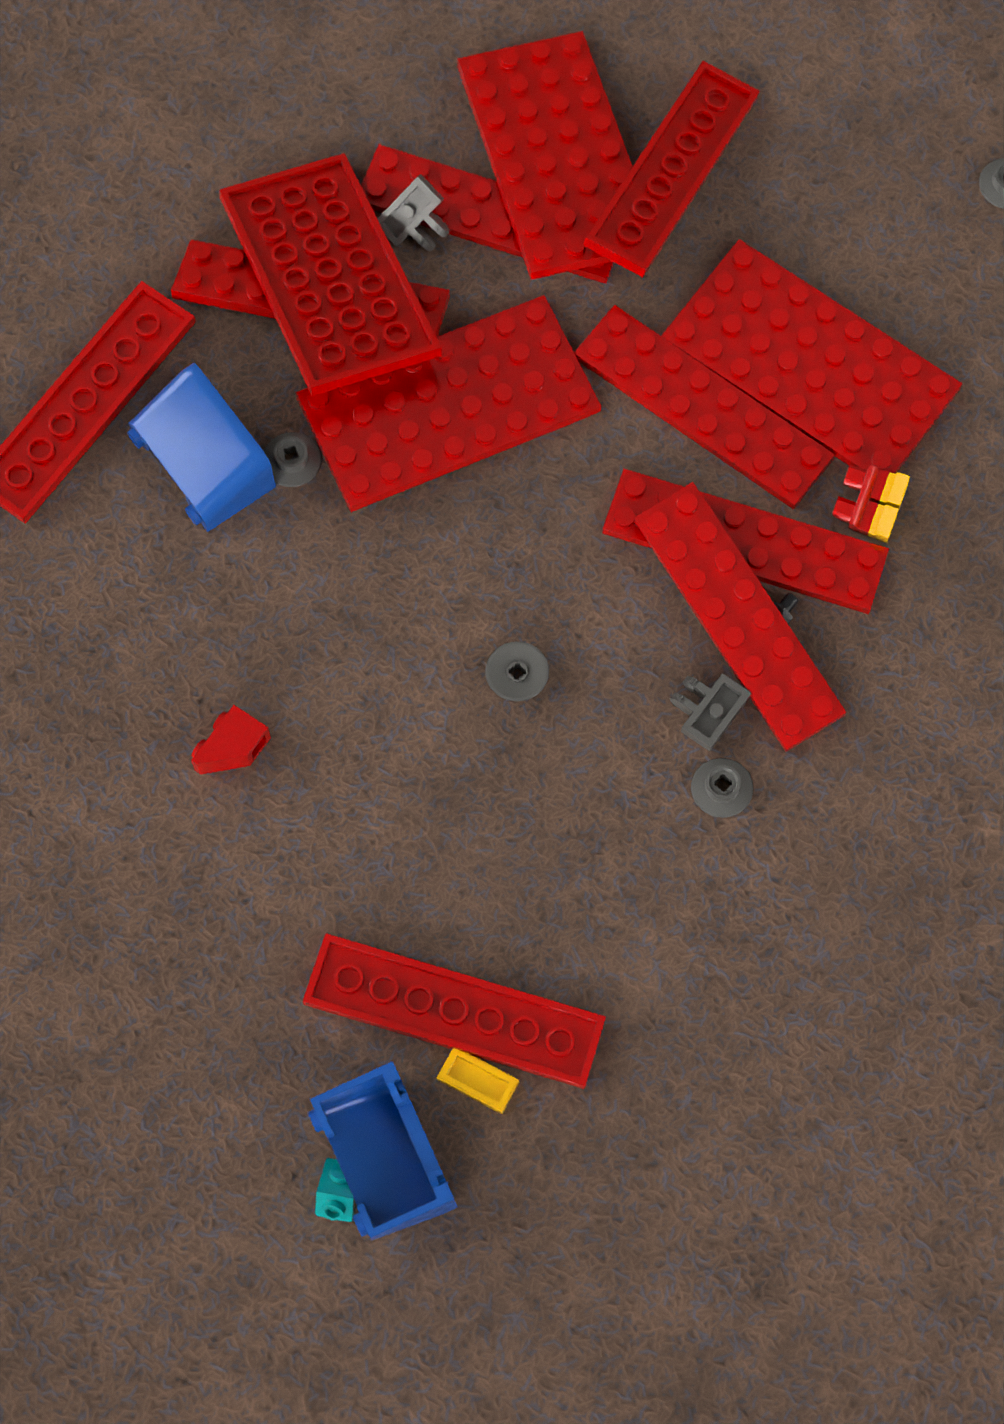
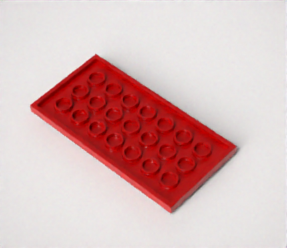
[457,31,633,280]
[219,153,442,396]
[661,239,963,474]
[296,295,602,513]

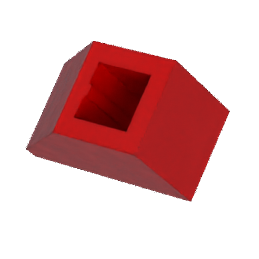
[191,705,271,775]

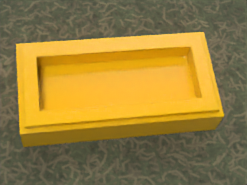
[437,1049,519,1114]

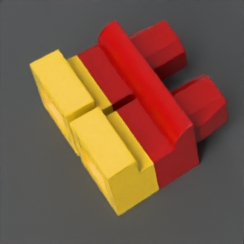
[832,465,910,543]

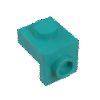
[315,1157,355,1222]

